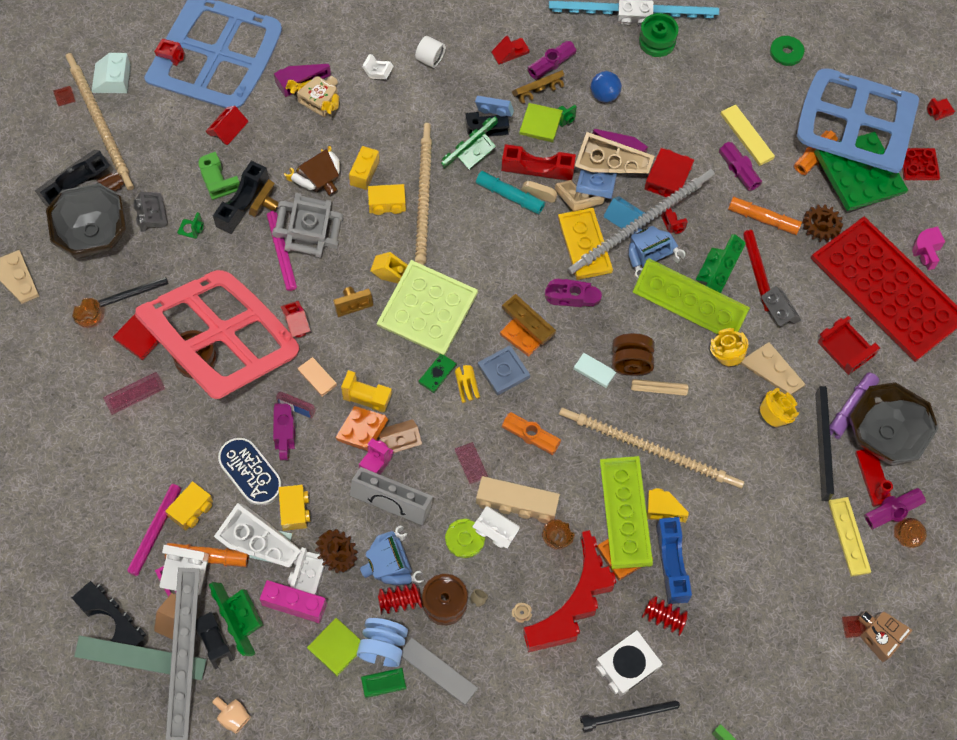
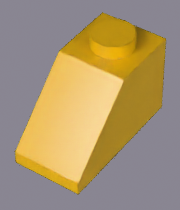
[370,252,408,284]
[646,488,689,523]

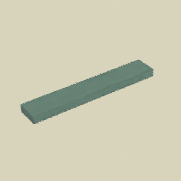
[74,636,206,680]

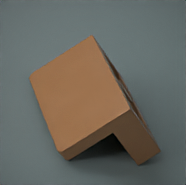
[378,419,422,453]

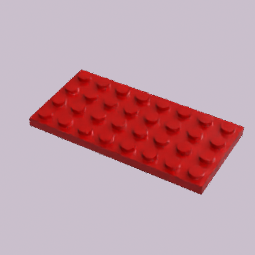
[811,216,957,362]

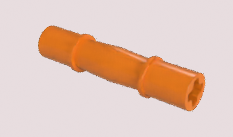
[728,196,802,235]
[165,543,249,567]

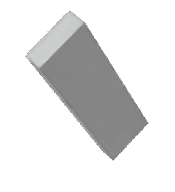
[402,638,478,706]

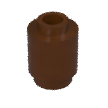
[96,172,124,192]

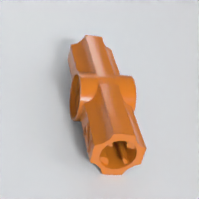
[794,130,838,175]
[502,412,561,455]

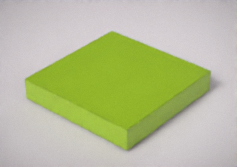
[519,103,563,143]
[307,618,361,676]

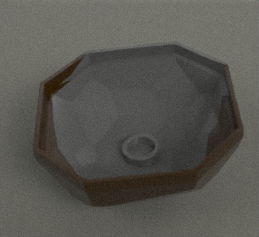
[46,183,126,258]
[849,382,939,465]

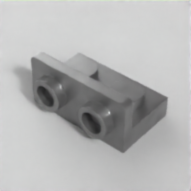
[134,192,167,232]
[761,286,802,327]

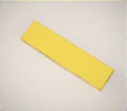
[721,105,775,166]
[828,497,871,577]

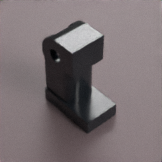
[465,112,509,137]
[195,612,234,669]

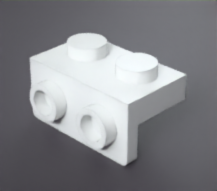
[617,0,653,26]
[473,506,520,548]
[288,547,325,595]

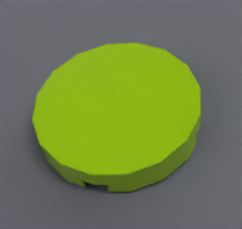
[445,519,485,558]

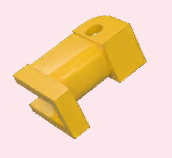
[341,370,392,412]

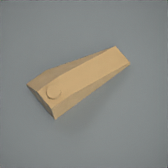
[575,132,655,173]

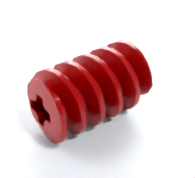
[378,583,422,615]
[642,596,688,636]

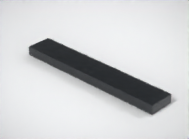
[815,386,834,501]

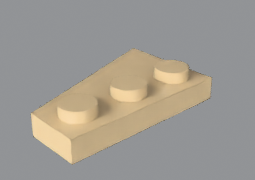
[0,250,39,304]
[740,342,806,395]

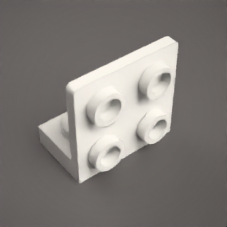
[159,545,209,595]

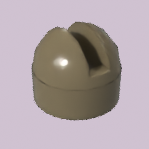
[470,589,488,607]

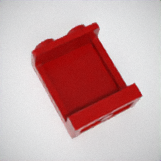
[644,148,694,198]
[818,316,880,375]

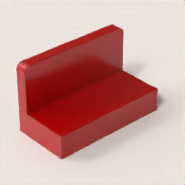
[205,106,248,145]

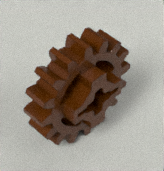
[802,204,843,242]
[315,529,358,573]

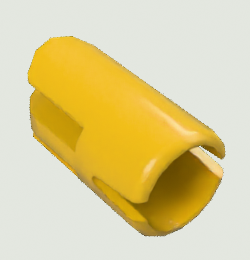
[455,365,480,403]

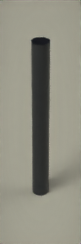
[94,277,168,309]

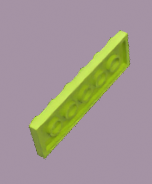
[633,258,750,335]
[600,456,653,569]

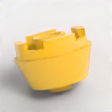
[710,328,749,366]
[760,388,799,427]

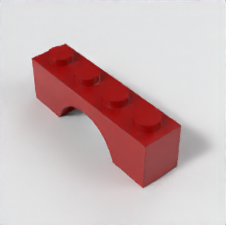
[501,144,576,181]

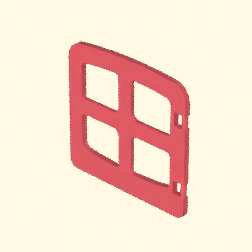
[135,270,299,399]

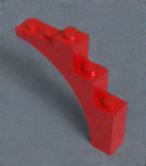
[523,530,616,653]

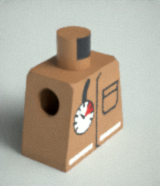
[858,611,913,662]

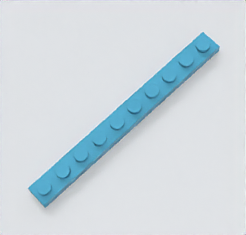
[549,1,719,18]

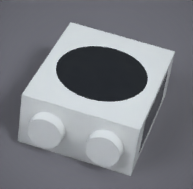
[595,630,663,697]

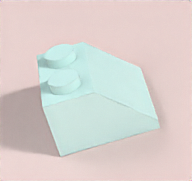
[92,53,130,93]

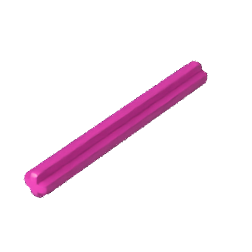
[267,211,297,291]
[127,484,181,576]

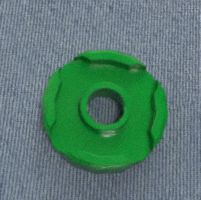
[770,36,805,66]

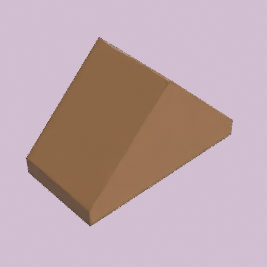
[154,593,176,640]

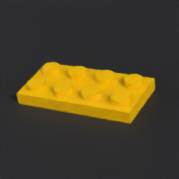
[558,208,613,280]

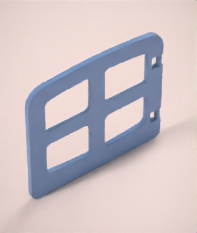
[144,0,282,108]
[797,68,919,173]

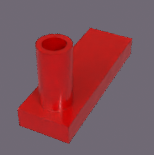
[855,449,893,507]

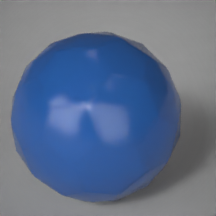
[590,71,622,103]

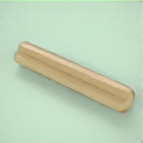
[631,379,688,396]

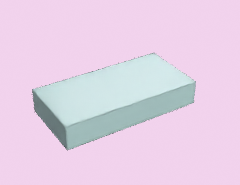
[574,353,616,388]

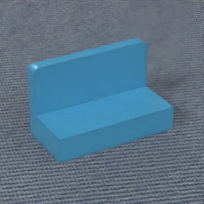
[604,196,646,229]

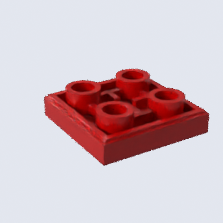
[902,148,940,180]
[113,314,159,360]

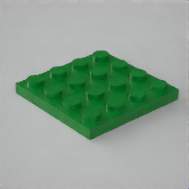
[814,132,909,211]

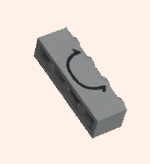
[350,467,433,525]

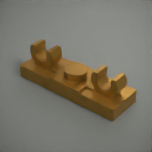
[512,70,565,104]
[502,294,556,345]

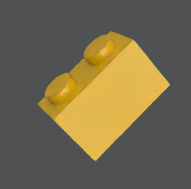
[349,146,380,190]
[368,184,406,215]
[165,481,213,531]
[279,485,310,531]

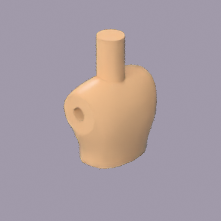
[212,697,251,734]

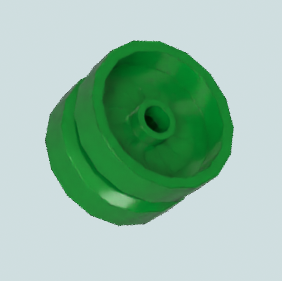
[639,13,679,57]

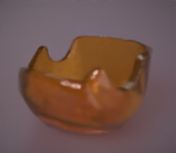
[72,298,102,327]
[894,518,927,548]
[542,519,575,549]

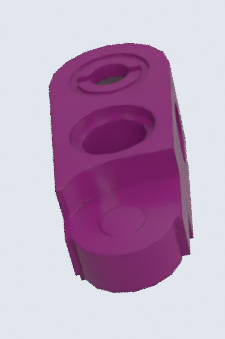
[545,279,602,307]
[273,403,295,461]

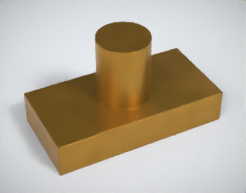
[249,179,279,217]
[333,287,374,317]

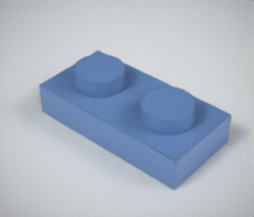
[475,96,514,117]

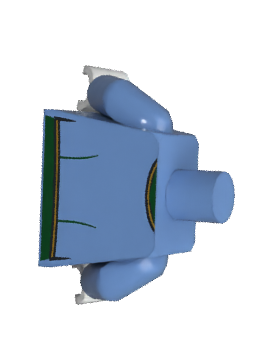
[628,226,685,281]
[360,526,424,585]

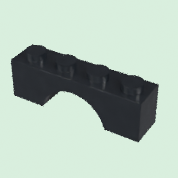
[35,150,110,206]
[213,160,269,234]
[71,581,147,647]

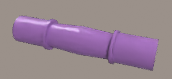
[830,372,880,439]

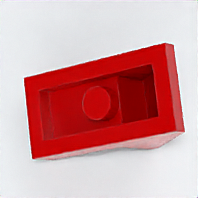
[491,35,530,65]

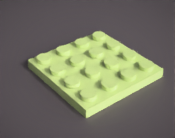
[377,260,478,355]

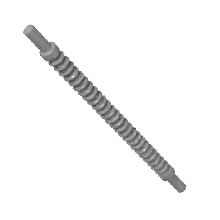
[567,169,715,275]

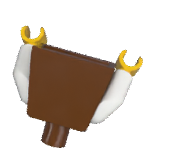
[284,146,340,196]

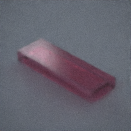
[103,372,165,415]

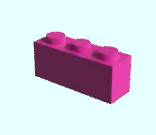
[260,580,327,624]

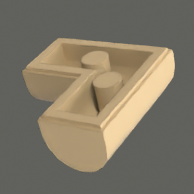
[555,180,605,212]

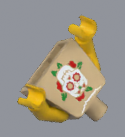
[285,76,339,118]

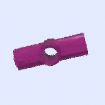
[527,41,576,80]
[719,142,762,191]
[864,488,926,530]

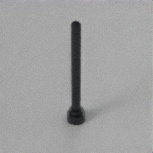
[580,700,680,733]

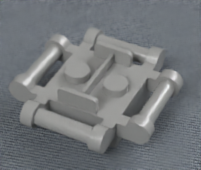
[272,193,343,258]

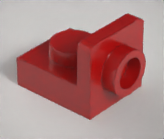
[154,38,185,66]
[927,98,955,121]
[661,207,688,234]

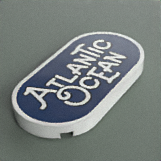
[218,438,281,506]

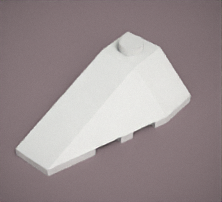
[214,503,302,568]

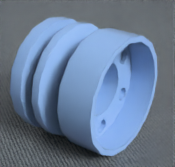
[357,618,408,667]

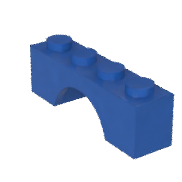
[656,517,692,604]

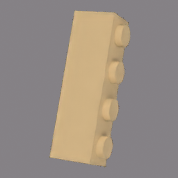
[476,476,560,523]

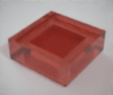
[53,86,76,107]
[842,615,866,638]

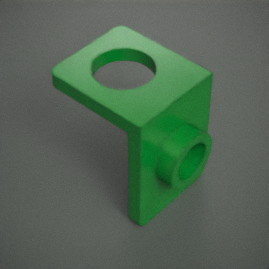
[557,105,577,127]
[177,212,204,239]

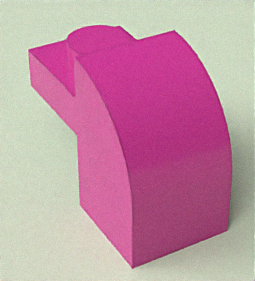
[912,226,945,270]
[359,438,393,475]

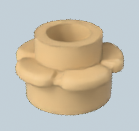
[512,603,532,623]

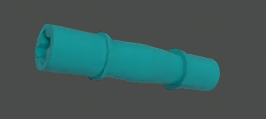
[476,171,546,215]

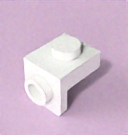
[362,54,394,79]

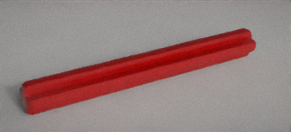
[743,230,770,312]

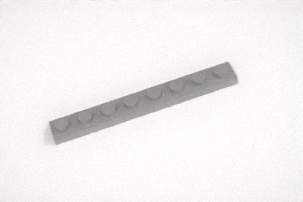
[165,567,200,740]

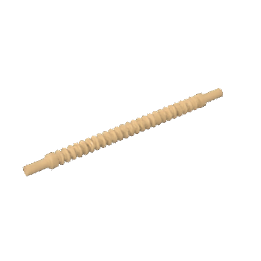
[66,53,134,190]
[415,123,432,265]
[559,408,744,489]

